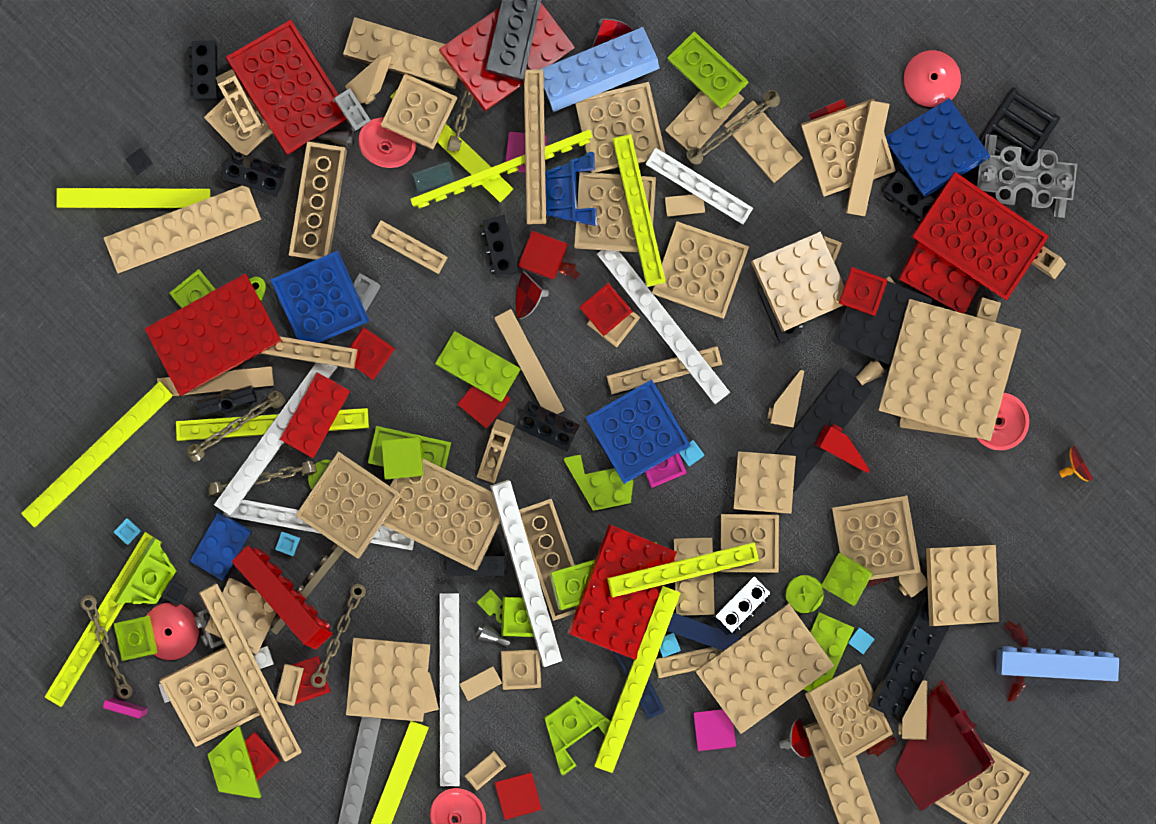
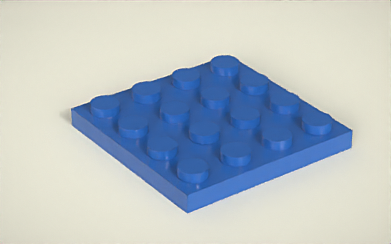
[886,98,990,198]
[270,250,370,343]
[586,379,691,484]

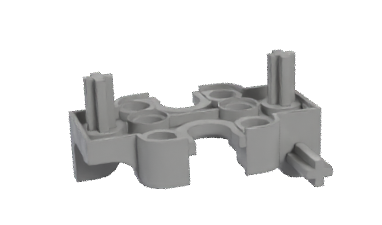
[976,134,1077,218]

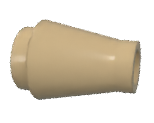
[856,360,885,386]

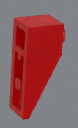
[814,424,870,473]

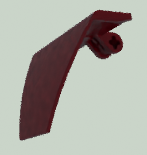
[895,680,995,811]

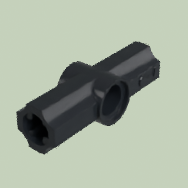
[197,385,257,418]

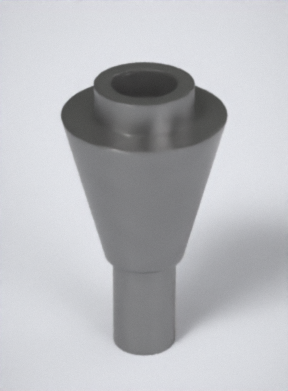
[319,130,355,149]
[475,622,511,647]

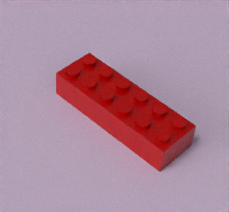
[231,545,333,650]

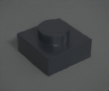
[126,148,153,175]
[161,580,188,606]

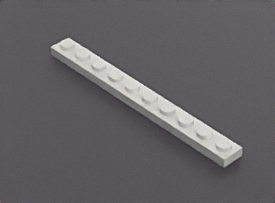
[597,250,730,404]
[214,363,338,516]
[490,480,562,667]
[224,500,414,550]
[440,593,460,786]

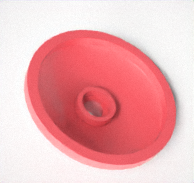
[903,50,961,108]
[358,117,416,168]
[977,393,1029,450]
[146,602,200,660]
[430,788,486,824]

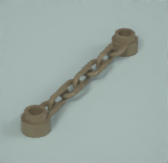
[447,90,473,152]
[686,90,780,165]
[187,391,285,462]
[208,461,317,496]
[311,584,366,688]
[81,594,133,699]

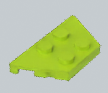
[114,538,176,604]
[208,726,262,798]

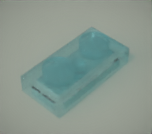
[412,162,455,192]

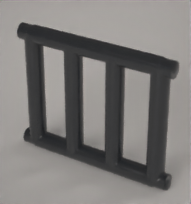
[979,87,1060,166]

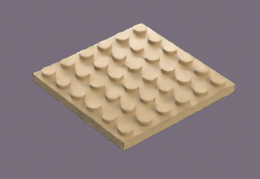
[878,299,1021,441]

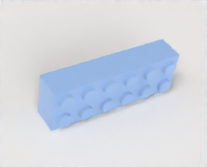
[542,27,660,112]
[996,646,1119,681]

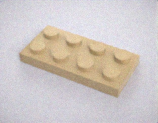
[665,91,744,151]
[724,101,803,183]
[674,538,715,615]

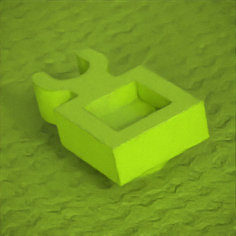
[477,589,503,624]

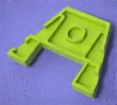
[564,455,634,511]
[544,695,610,776]

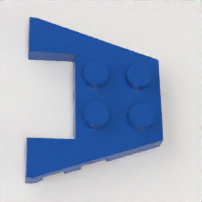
[545,152,597,226]

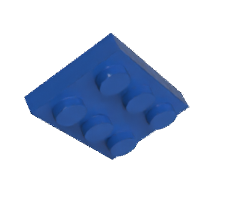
[190,512,252,581]

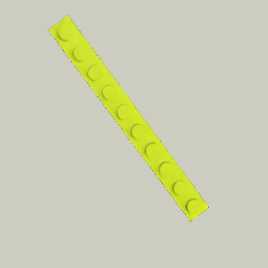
[410,130,593,209]
[21,381,174,527]
[176,408,369,441]
[45,532,162,707]
[594,586,681,773]

